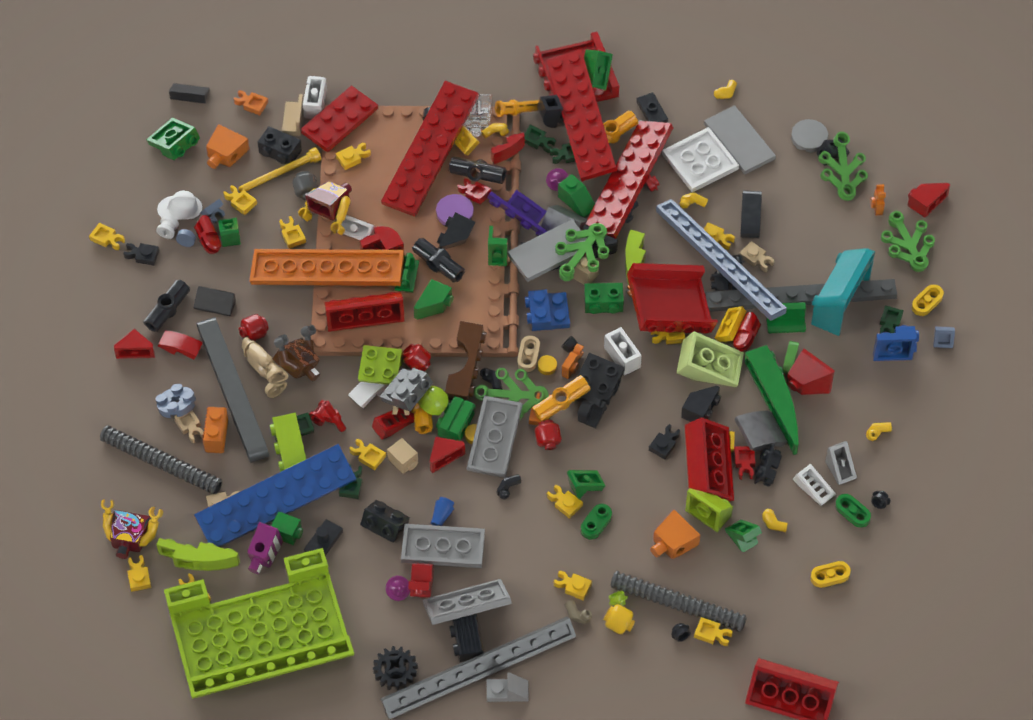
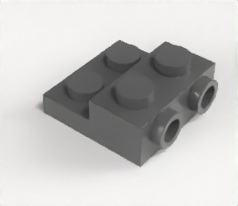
[380,368,433,411]

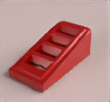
[372,407,414,440]

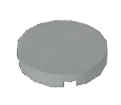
[791,119,828,152]

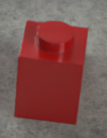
[907,183,950,218]

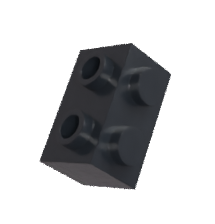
[258,126,302,164]

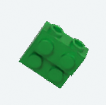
[146,117,200,160]

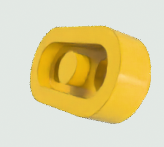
[912,284,944,316]
[810,561,851,588]

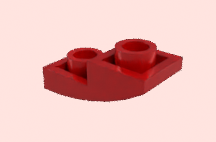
[491,132,525,165]
[157,330,203,360]

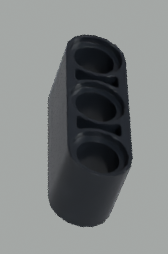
[740,190,762,239]

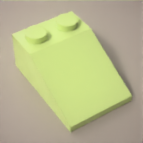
[677,331,744,387]

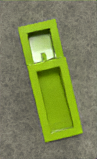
[625,229,646,285]

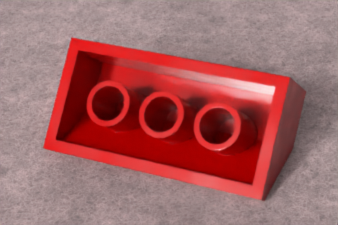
[324,292,405,332]
[685,418,734,502]
[745,658,839,720]

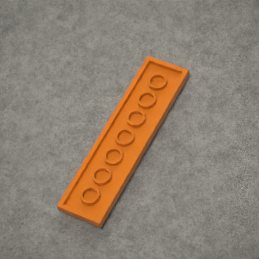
[249,249,405,286]

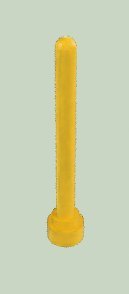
[238,147,321,192]

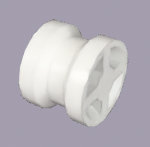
[156,216,179,239]

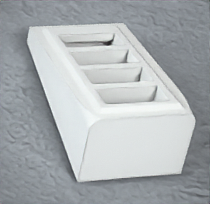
[793,464,836,506]

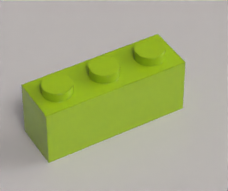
[270,412,306,472]

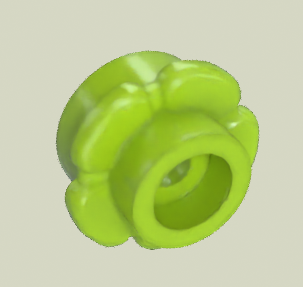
[608,591,628,606]

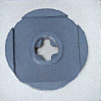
[156,384,196,418]

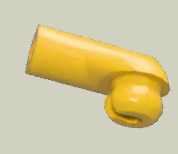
[714,80,737,99]
[481,123,509,139]
[679,192,708,209]
[866,422,892,441]
[762,509,788,533]

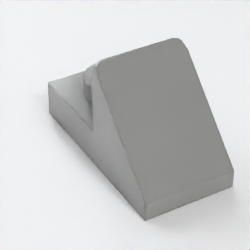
[487,673,529,702]

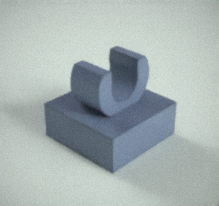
[200,199,225,223]
[933,327,955,348]

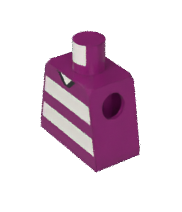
[247,522,283,574]

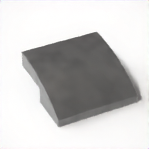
[734,411,787,451]

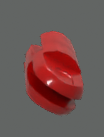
[194,215,221,254]
[733,312,761,352]

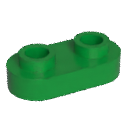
[835,494,871,528]
[581,504,612,540]

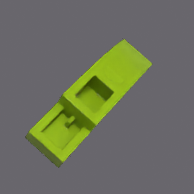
[157,538,240,571]

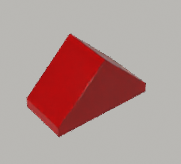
[114,328,155,359]
[430,437,465,473]

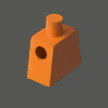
[206,124,249,169]
[650,510,700,559]

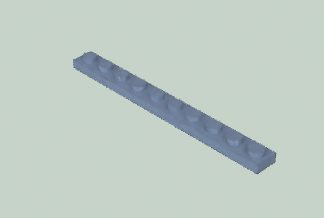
[656,199,787,321]

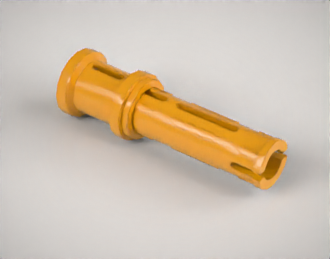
[494,99,539,117]

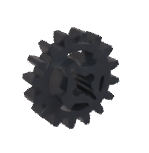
[373,646,418,691]

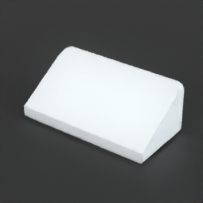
[341,215,376,240]

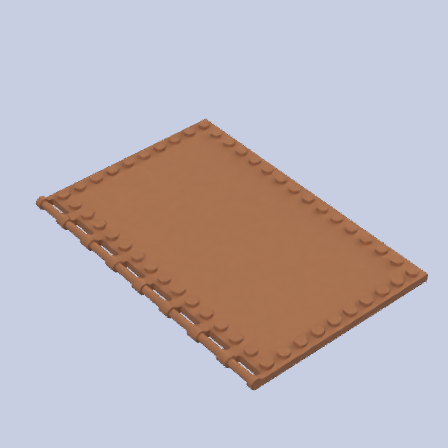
[311,105,522,357]

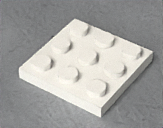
[662,127,739,192]

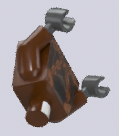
[272,325,320,382]

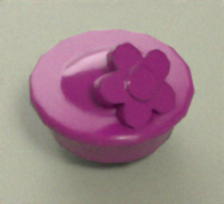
[546,168,568,191]
[385,576,410,601]

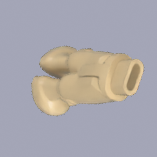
[242,337,288,398]

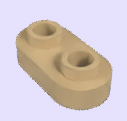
[517,336,540,372]

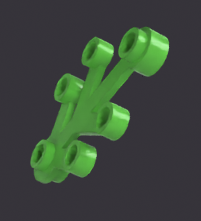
[818,131,868,201]
[881,211,935,272]
[555,223,609,281]
[474,368,549,420]

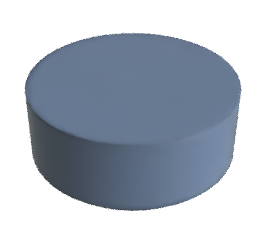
[176,229,196,247]

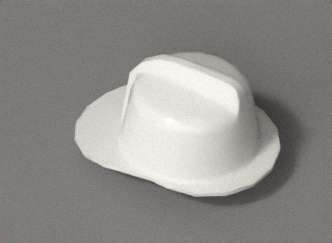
[157,191,203,220]

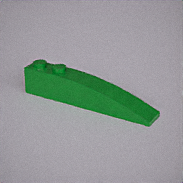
[744,345,799,455]

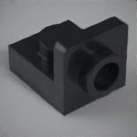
[816,139,850,166]

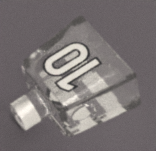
[464,94,493,137]

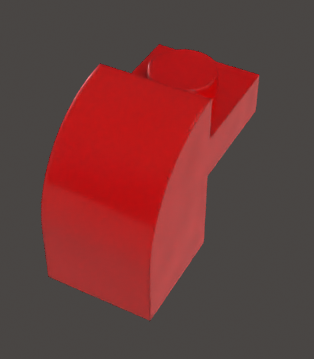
[360,226,404,250]
[408,563,434,598]

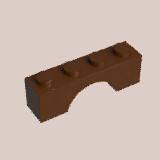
[445,321,487,401]

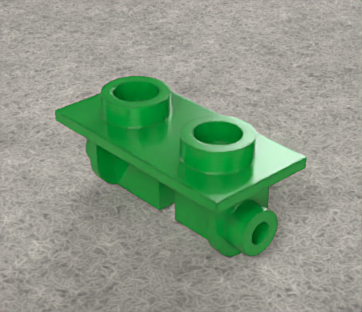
[394,253,419,293]

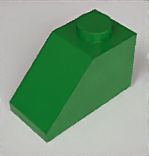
[558,174,595,218]
[414,279,454,320]

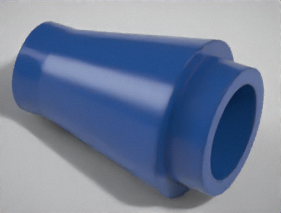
[431,497,454,526]

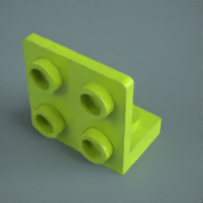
[358,345,403,385]

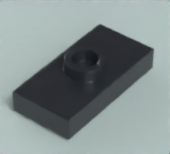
[636,92,668,123]

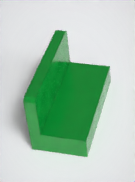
[584,50,613,90]
[488,226,508,266]
[766,302,806,334]

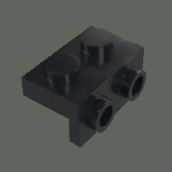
[360,500,410,543]

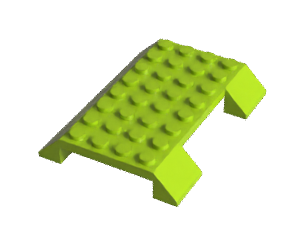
[164,548,354,699]

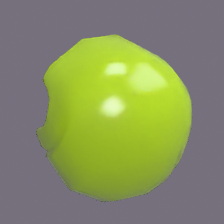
[418,385,449,416]

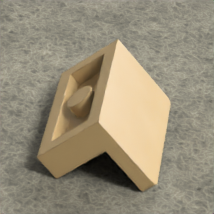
[282,94,304,136]

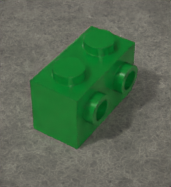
[584,283,624,314]

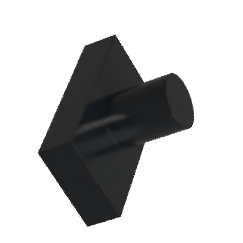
[304,519,343,556]

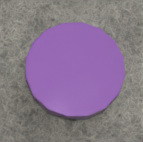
[436,194,474,226]

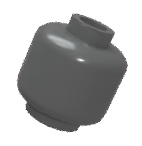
[292,171,318,200]

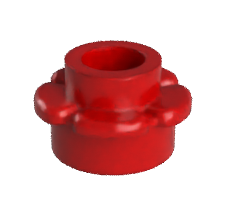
[645,174,660,192]

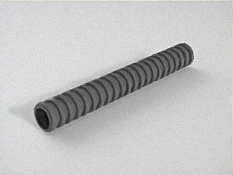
[100,425,222,494]
[610,571,747,632]

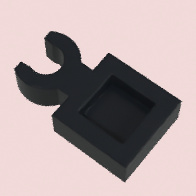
[123,243,159,266]
[648,424,680,459]

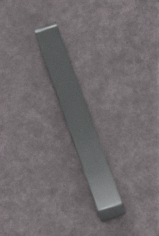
[196,317,269,463]

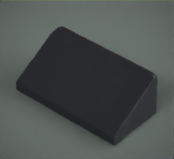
[169,83,210,104]
[193,286,236,316]

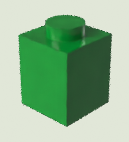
[271,512,303,545]

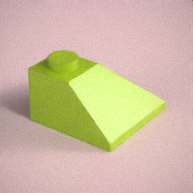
[685,488,733,532]

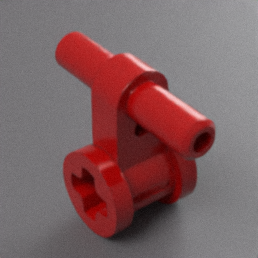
[309,400,346,432]

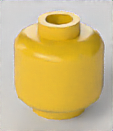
[603,604,635,635]

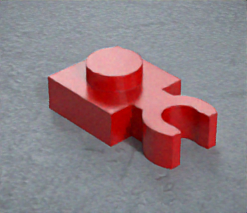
[457,178,492,205]
[734,446,756,480]

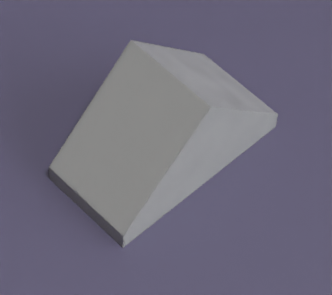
[825,441,857,485]

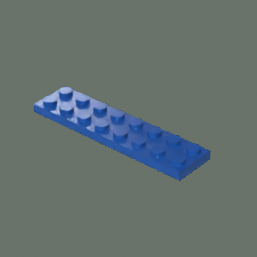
[194,444,356,547]

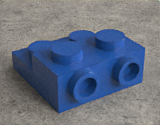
[525,289,570,331]
[873,325,919,361]

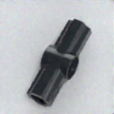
[449,156,507,184]
[412,238,465,282]
[143,280,190,332]

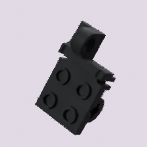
[577,353,625,429]

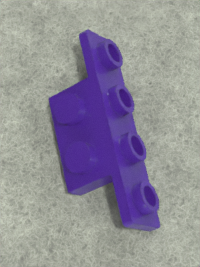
[488,190,548,236]

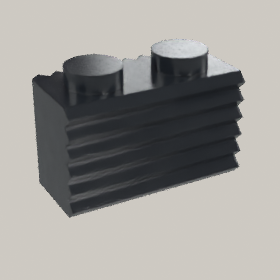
[449,614,484,662]

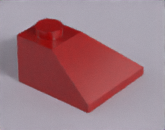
[786,349,835,395]

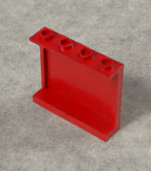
[533,31,619,102]
[627,263,718,334]

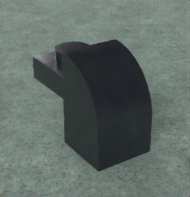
[537,95,564,128]

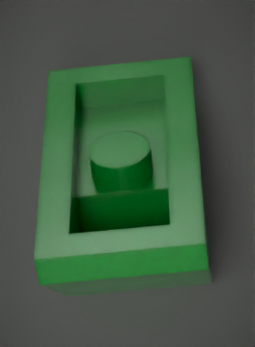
[218,217,241,247]
[567,470,606,499]
[725,519,762,552]

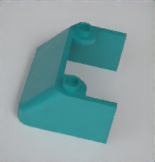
[811,248,875,336]

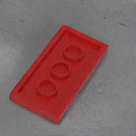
[301,85,378,153]

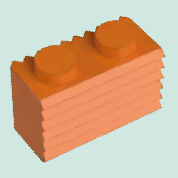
[203,407,228,453]

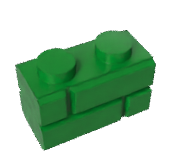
[436,396,476,441]

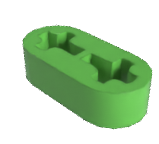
[783,341,799,374]

